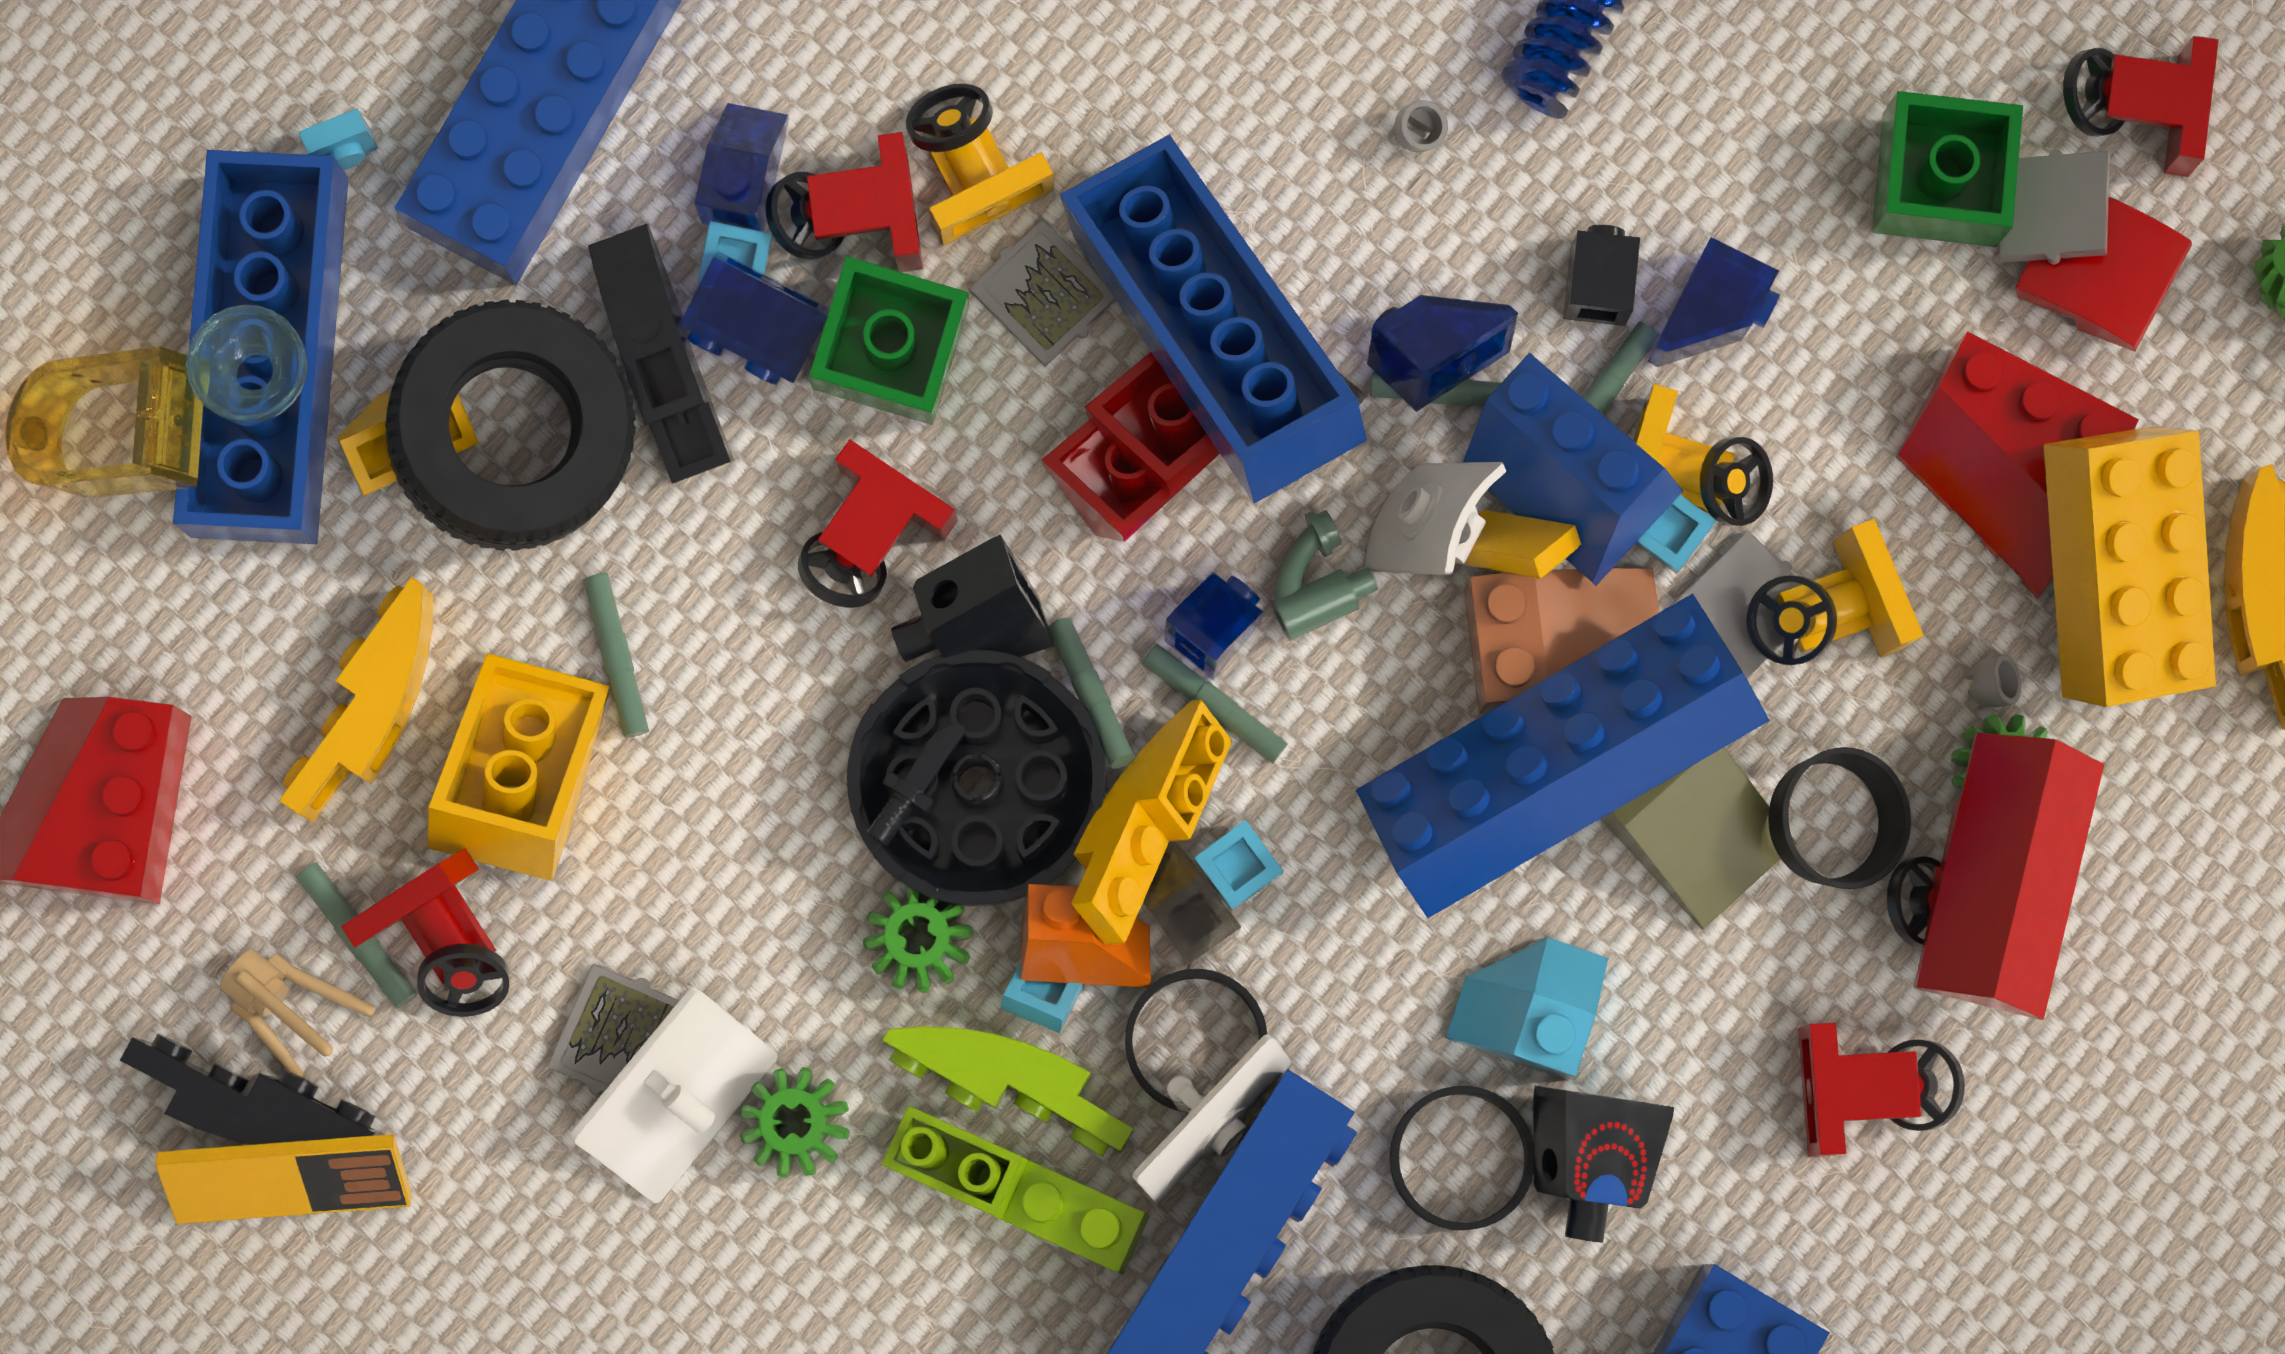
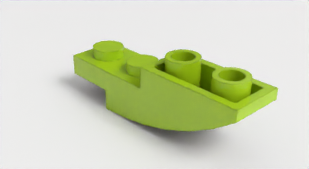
[882,1026,1134,1157]
[881,1105,1150,1275]

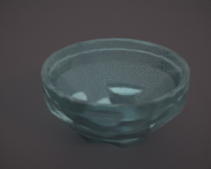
[186,305,308,423]

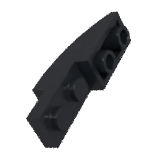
[588,223,734,484]
[119,1033,385,1145]

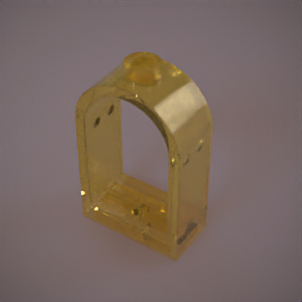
[5,346,207,498]

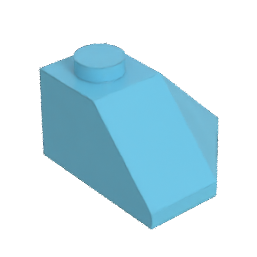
[1445,937,1608,1081]

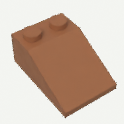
[1464,568,1659,714]

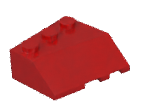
[1896,331,2139,599]
[0,697,192,904]

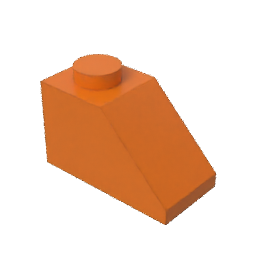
[1020,884,1151,988]

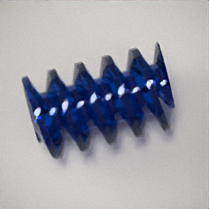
[1501,0,1625,119]

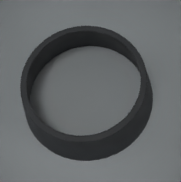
[1768,747,1911,889]

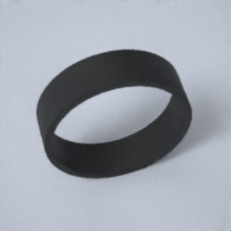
[1125,969,1267,1113]
[1390,1086,1534,1230]

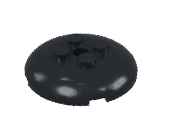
[847,650,1106,907]

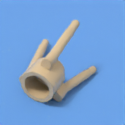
[219,949,375,1077]

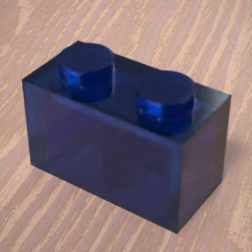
[679,250,830,385]

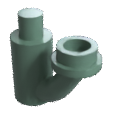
[1271,510,1378,641]

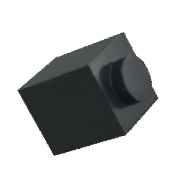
[1563,225,1640,326]

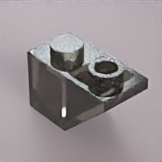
[1141,841,1241,969]

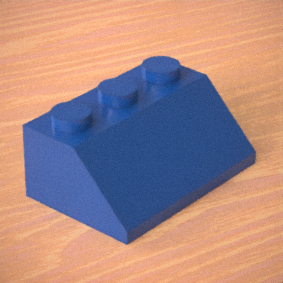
[1463,352,1683,586]

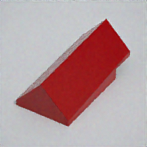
[1041,352,1220,542]
[1914,732,2105,1020]

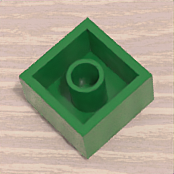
[1872,91,2023,247]
[809,256,969,425]

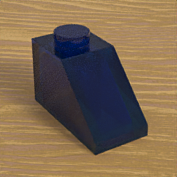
[694,103,789,232]
[1647,237,1780,367]
[1367,295,1518,412]
[1164,572,1263,681]

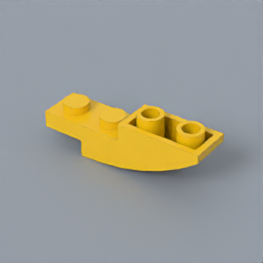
[2224,464,2285,730]
[279,577,433,822]
[1071,700,1232,944]

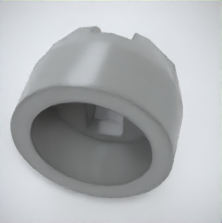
[1393,100,1448,153]
[1966,654,2021,708]

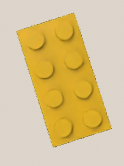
[2044,426,2216,707]

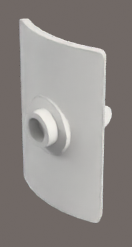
[1365,462,1506,575]
[569,987,778,1203]
[1132,1034,1291,1206]

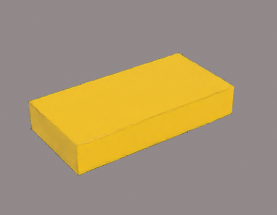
[1455,510,1581,579]

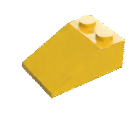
[427,653,610,881]

